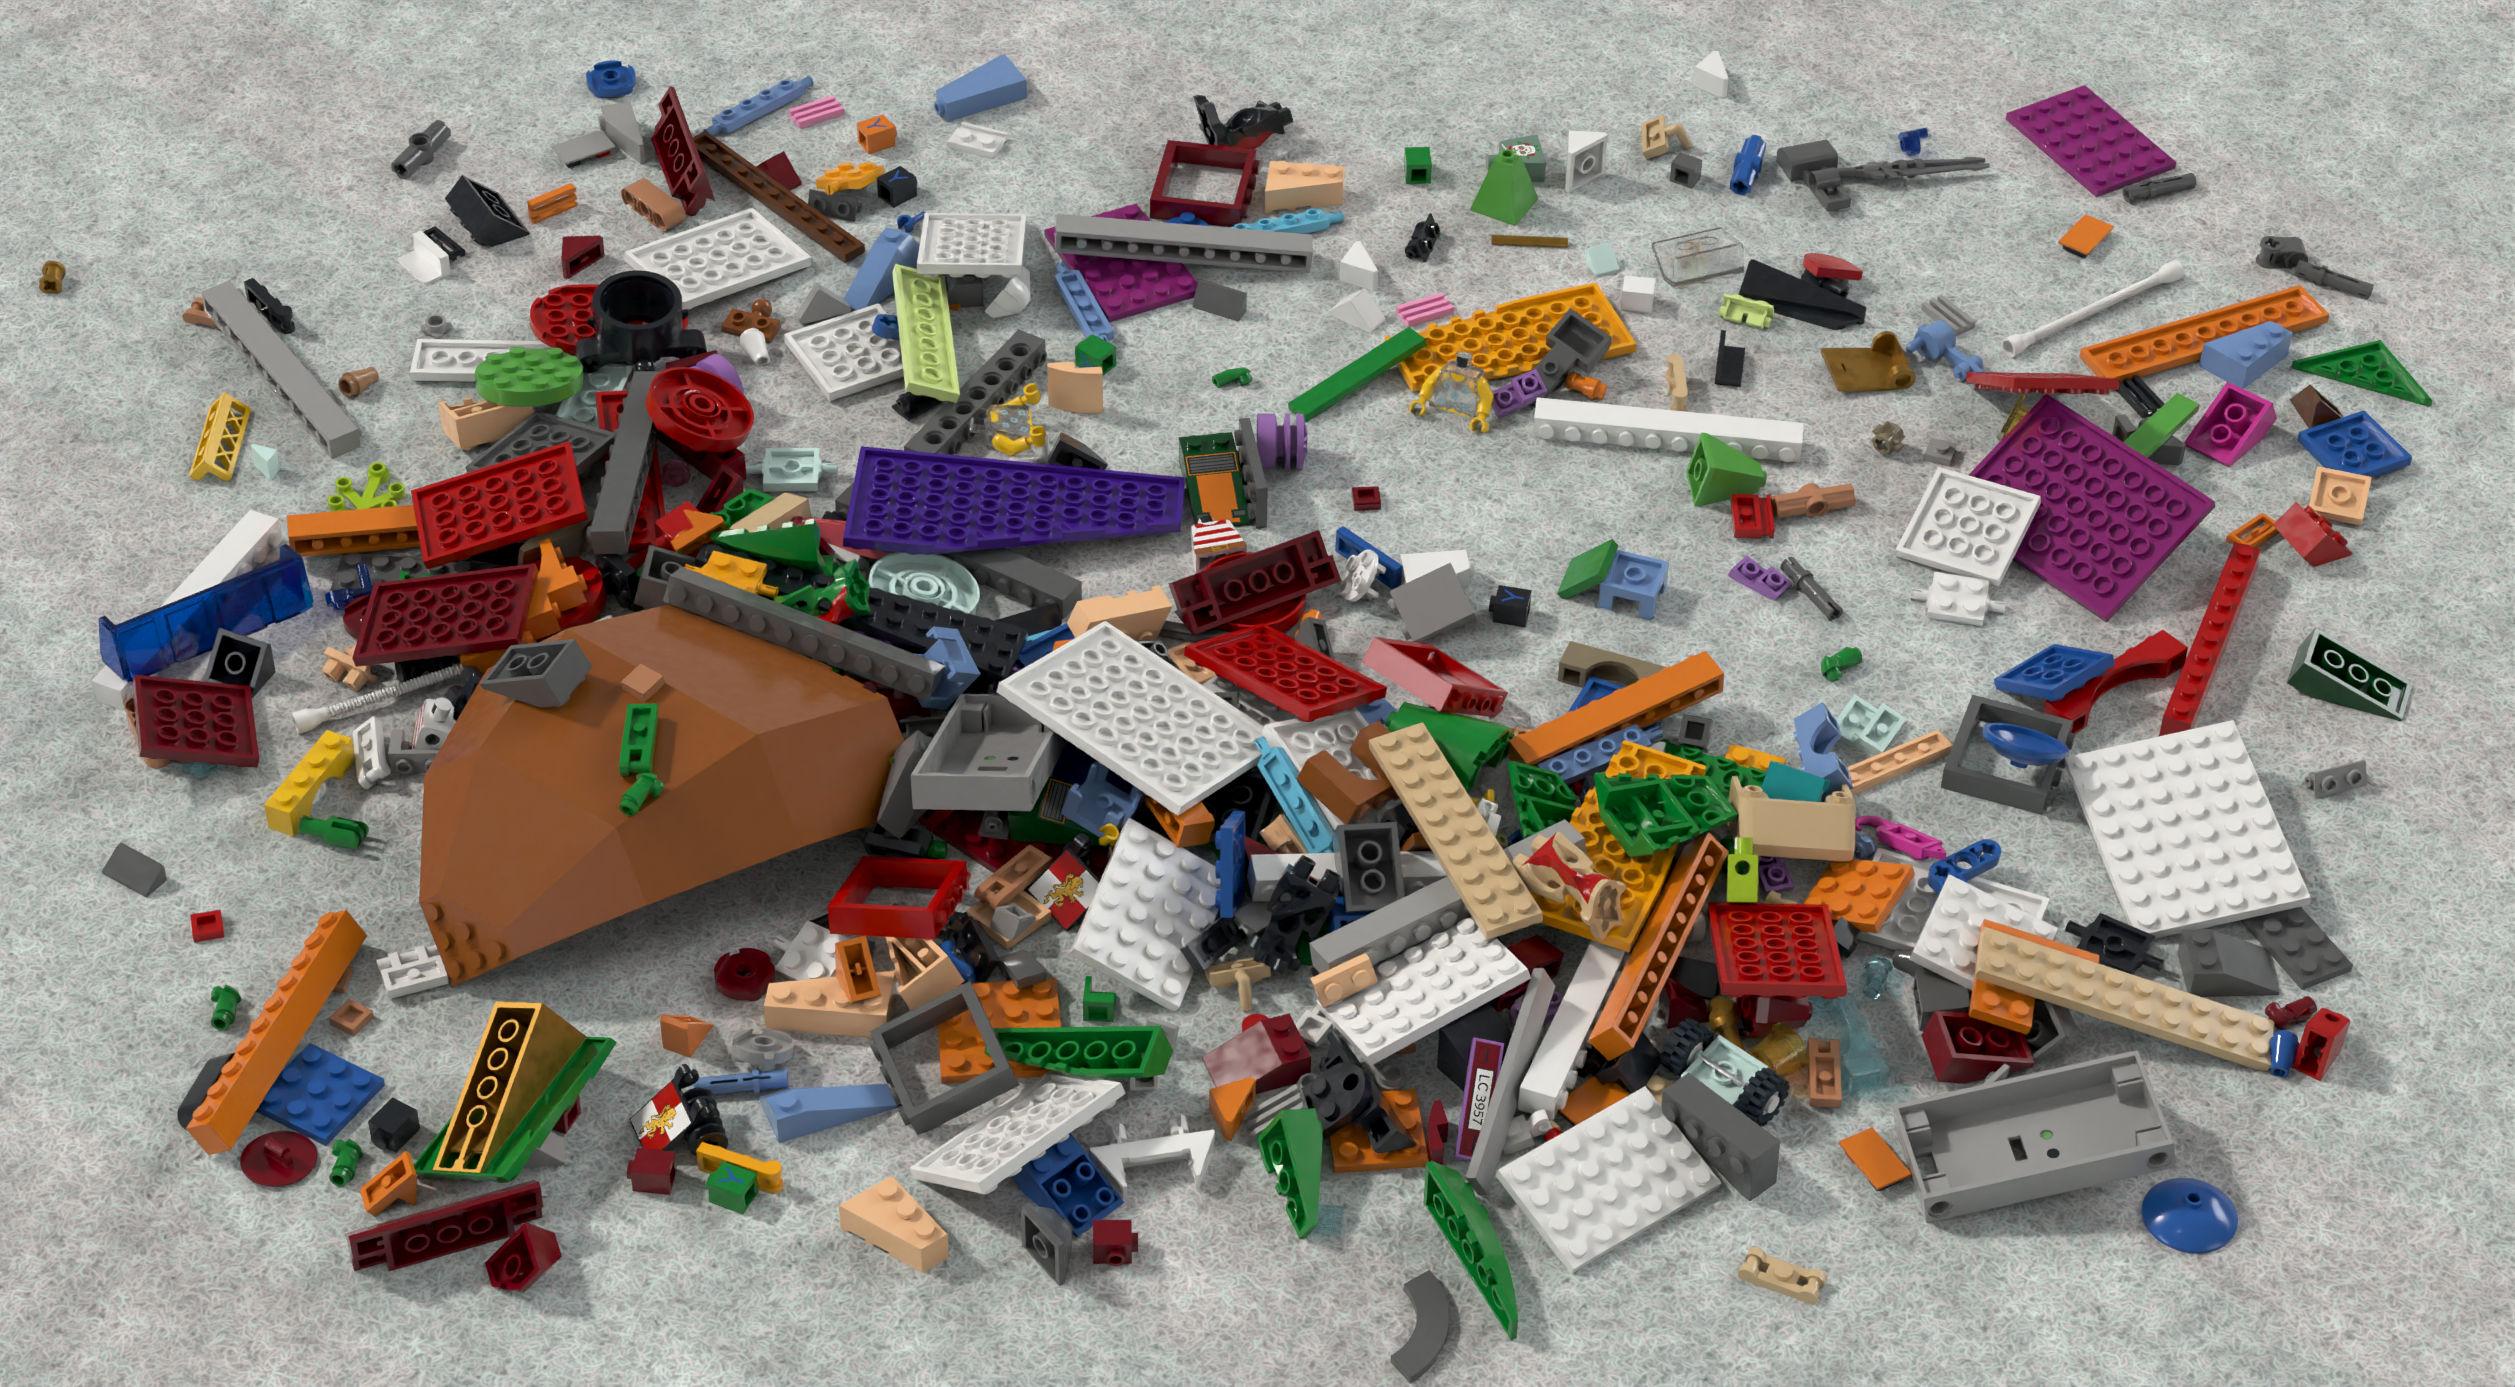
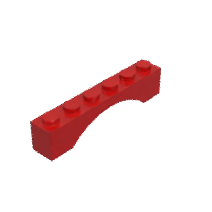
[2044,630,2188,733]

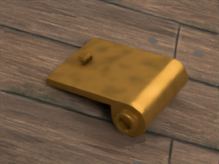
[1820,331,1916,391]

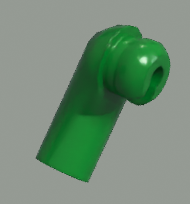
[1212,367,1253,388]

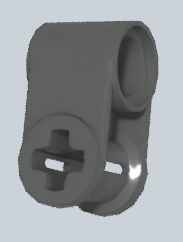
[2256,236,2308,269]

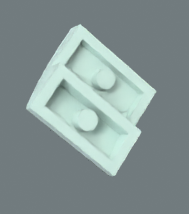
[1837,694,1906,755]

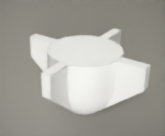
[984,266,1031,318]

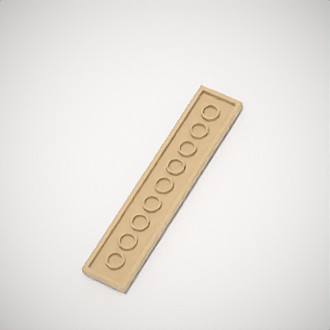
[1369,722,1543,940]
[1975,927,2274,1071]

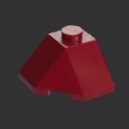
[485,1222,562,1292]

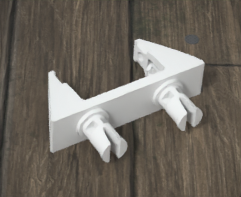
[1090,1114,1215,1199]

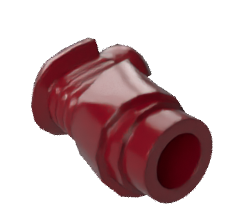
[2265,996,2317,1030]

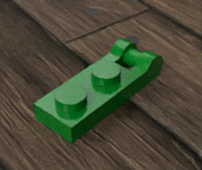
[619,703,659,776]

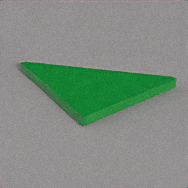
[2291,340,2433,407]
[1660,739,1767,800]

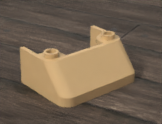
[1727,776,1855,861]

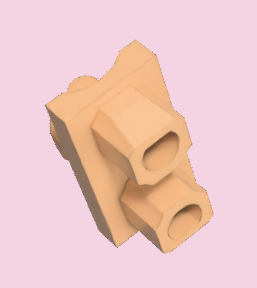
[322,644,378,692]
[1259,814,1309,854]

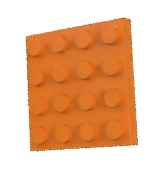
[937,978,1064,1084]

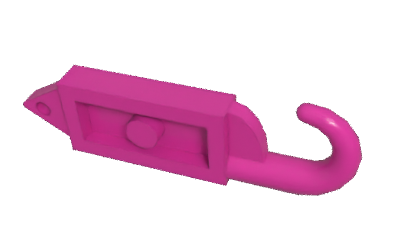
[1855,815,1946,860]

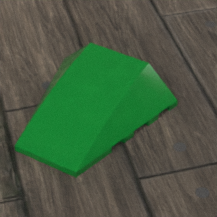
[711,519,840,577]
[1508,761,1577,839]
[1594,772,1738,857]

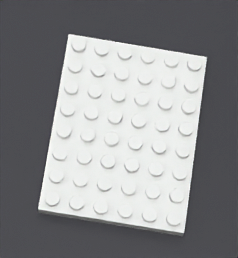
[997,621,1272,816]
[2065,720,2311,939]

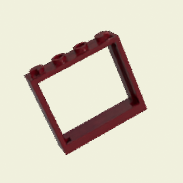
[1150,140,1260,227]

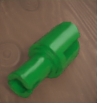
[298,815,369,850]

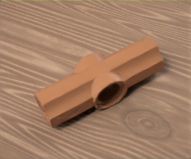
[1771,483,1856,518]

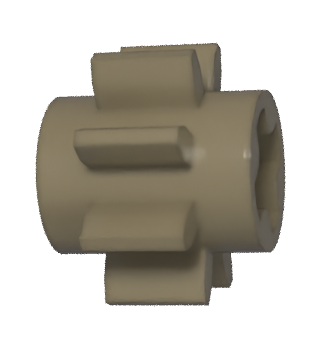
[1871,421,1906,455]

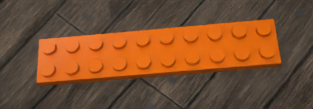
[2079,285,2329,383]

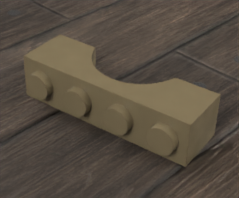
[1558,641,1665,688]

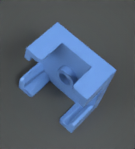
[1598,550,1669,620]
[913,626,981,709]
[1061,760,1146,844]

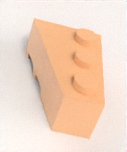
[1265,161,1345,214]
[438,398,534,450]
[1067,585,1172,642]
[886,937,964,1010]
[839,1175,949,1273]

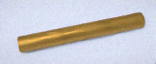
[1491,235,1568,248]

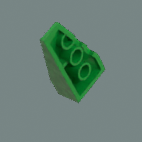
[1257,1108,1323,1239]

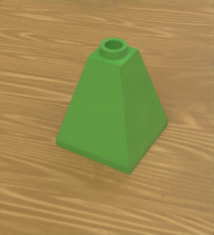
[1470,149,1538,226]
[1686,432,1767,507]

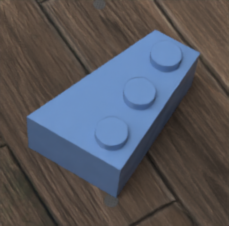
[2199,321,2293,389]

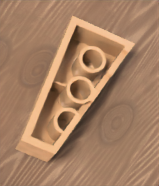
[764,971,897,1038]

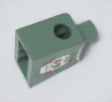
[1486,135,1546,182]

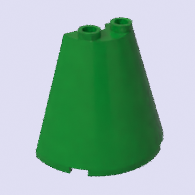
[1385,702,1514,793]

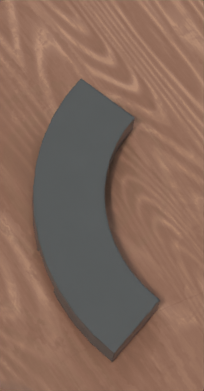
[1390,1270,1449,1384]

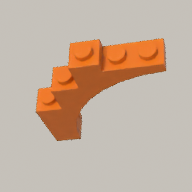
[459,538,588,673]

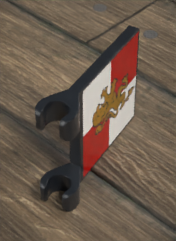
[1027,833,1100,931]
[629,1064,716,1151]

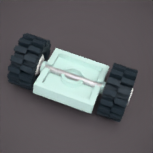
[1660,1018,1790,1127]

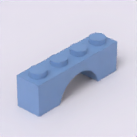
[1793,702,1853,802]

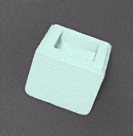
[1586,243,1620,277]
[251,444,280,481]

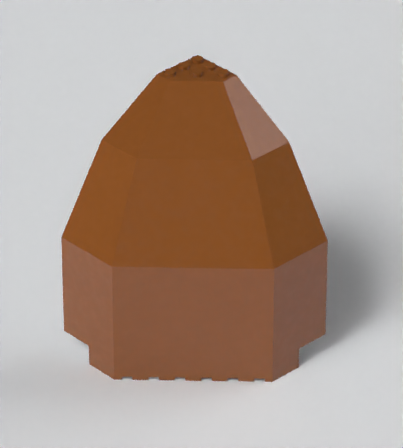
[419,604,904,987]

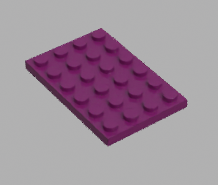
[2006,85,2176,197]
[1044,203,1198,323]

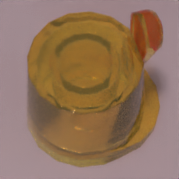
[1747,1023,1810,1078]

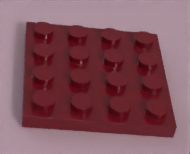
[132,675,259,768]

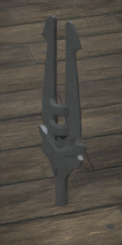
[1837,157,1990,180]

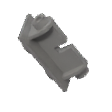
[2305,759,2367,799]

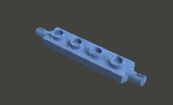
[703,76,813,136]
[1054,261,1114,344]
[1537,724,1663,785]

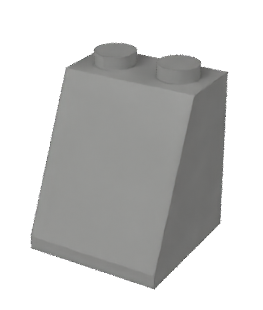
[1387,562,1477,643]

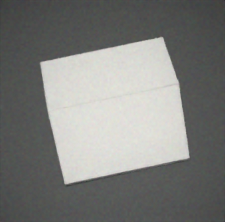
[1565,130,1608,193]

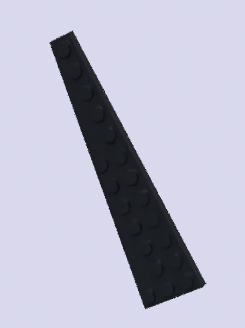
[695,543,1029,684]

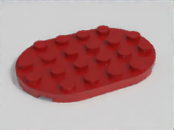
[530,284,688,356]

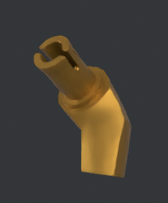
[1708,996,1746,1051]

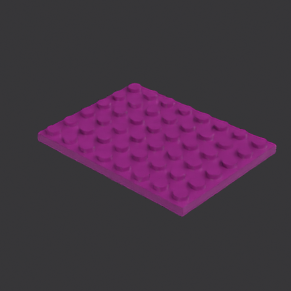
[1969,394,2216,623]

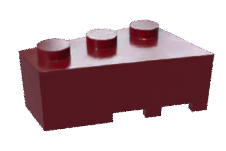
[1489,935,1564,1013]

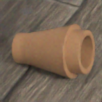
[338,367,379,397]

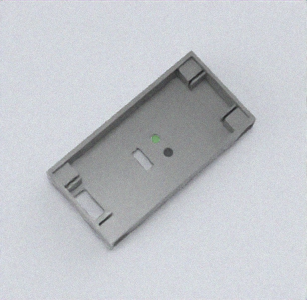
[911,694,1068,811]
[1893,1050,2175,1223]

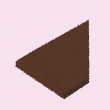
[2289,384,2344,429]

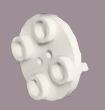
[1338,550,1386,602]

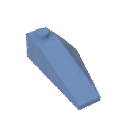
[844,227,920,311]
[759,1084,898,1143]

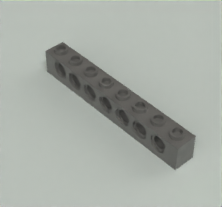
[904,329,1047,455]

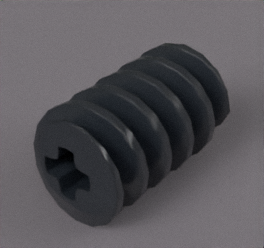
[683,1088,728,1156]

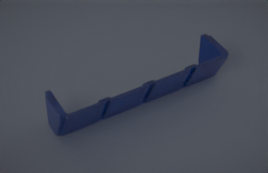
[98,544,314,682]

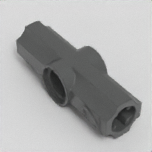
[391,120,451,179]

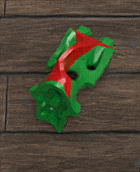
[773,559,871,626]

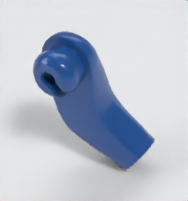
[940,941,975,984]

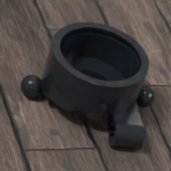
[575,270,707,373]

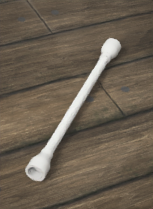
[2001,260,2184,358]
[291,640,537,734]

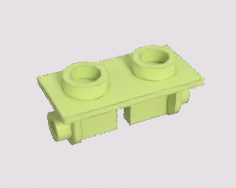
[1719,293,1774,329]

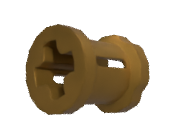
[39,261,66,293]

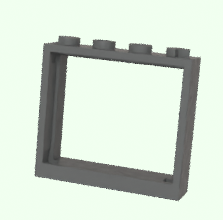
[1941,695,2076,815]
[870,981,1019,1135]

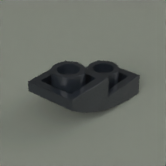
[394,656,456,683]

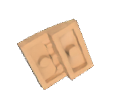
[1047,362,1103,413]

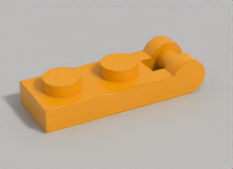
[696,1142,783,1194]

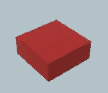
[190,909,225,942]

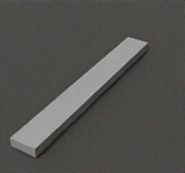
[1465,968,1555,1195]

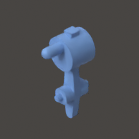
[1906,320,1983,381]

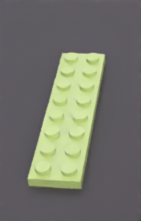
[892,264,960,403]

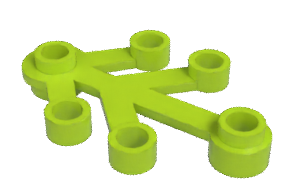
[327,462,406,512]

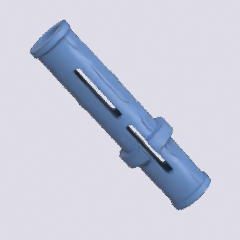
[693,1068,789,1095]

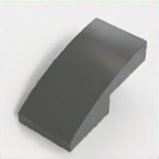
[997,950,1046,989]

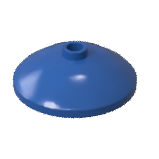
[1982,723,2069,768]
[2141,1178,2238,1254]

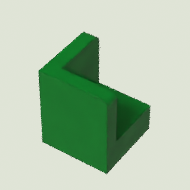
[1083,976,1116,1022]

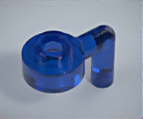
[1898,128,1928,156]
[325,563,372,611]

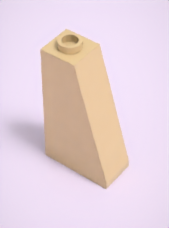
[729,492,812,533]

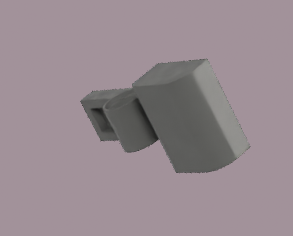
[1776,139,1851,212]
[1530,308,1612,408]

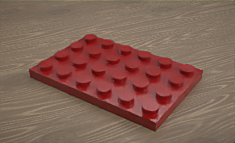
[1966,372,2119,395]
[411,441,588,570]
[1184,623,1387,722]
[1707,902,1847,999]

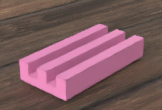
[789,95,845,129]
[1396,293,1454,327]

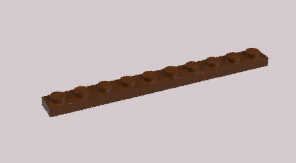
[693,131,865,263]

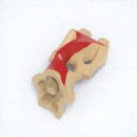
[1512,832,1626,941]

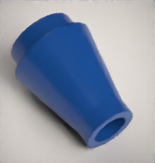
[2269,1030,2300,1078]

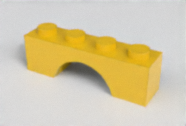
[264,730,355,836]

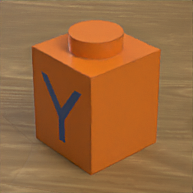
[857,115,897,154]

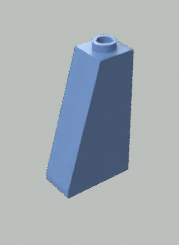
[934,54,1027,122]

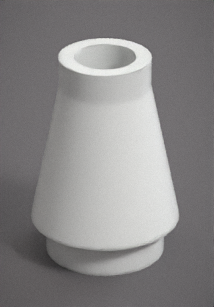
[740,328,770,367]

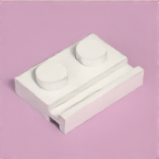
[948,122,1008,159]

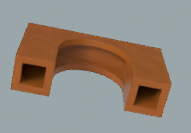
[1297,720,1399,825]

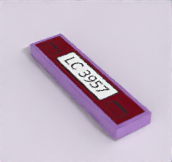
[1454,1038,1504,1162]

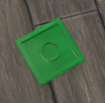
[1557,539,1618,599]

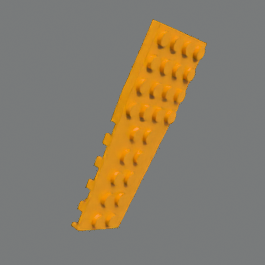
[1384,282,1637,392]
[1529,740,1706,952]

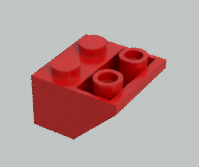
[2273,502,2352,567]

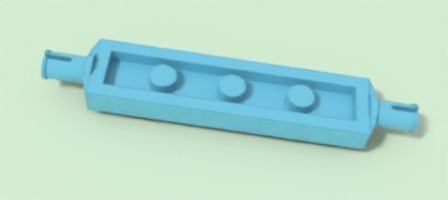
[1229,209,1344,234]
[1254,736,1334,854]

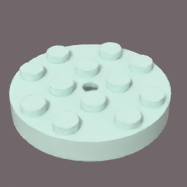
[868,552,980,615]

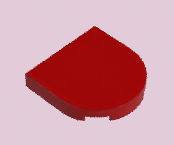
[1802,253,1863,281]

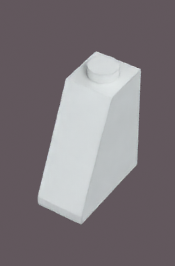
[1400,550,1474,589]

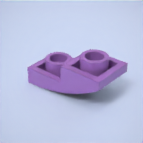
[1491,369,1547,418]
[1728,555,1793,600]
[1759,856,1794,894]

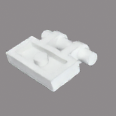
[376,945,449,999]

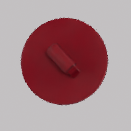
[240,1131,318,1187]

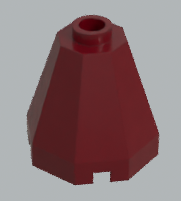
[1735,995,1812,1039]

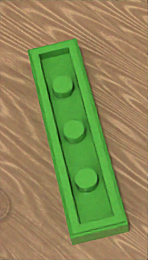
[2123,393,2200,458]

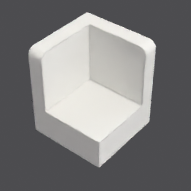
[1621,276,1656,313]

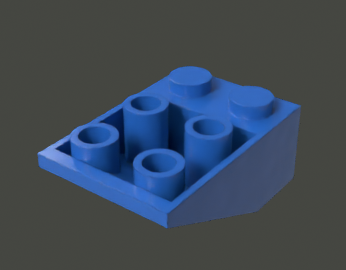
[1012,1133,1125,1237]

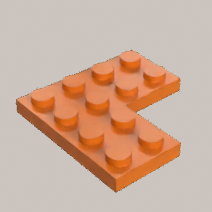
[1969,919,2100,1035]

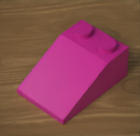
[2184,382,2277,467]

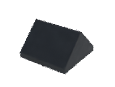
[203,628,276,698]

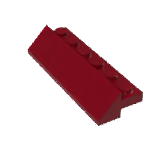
[651,86,715,216]
[1168,530,1341,635]
[344,1180,544,1272]

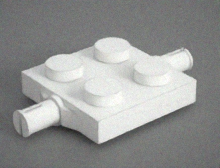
[1910,572,2006,626]
[773,920,849,981]

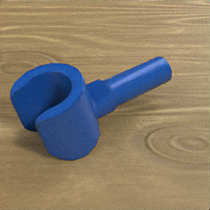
[897,211,926,233]

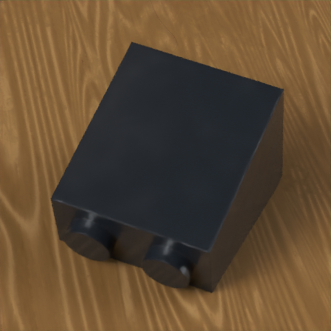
[1437,1002,1532,1091]

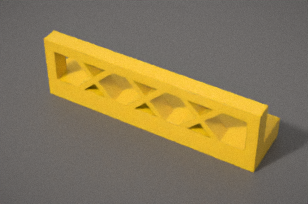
[189,392,251,481]

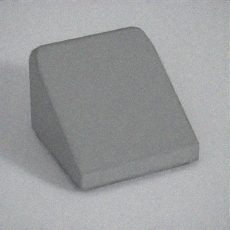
[990,904,1036,940]

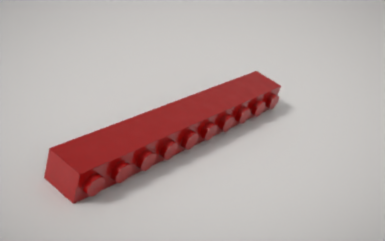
[2159,542,2261,736]

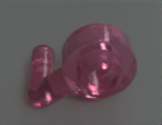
[660,460,691,487]

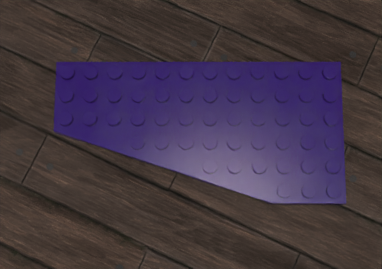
[843,446,1185,555]

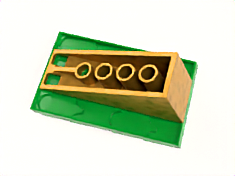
[414,1002,617,1183]

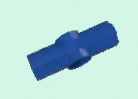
[1729,135,1766,195]

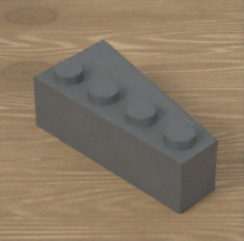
[1661,1073,1780,1201]

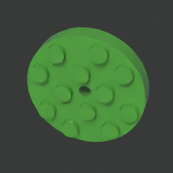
[475,347,584,407]

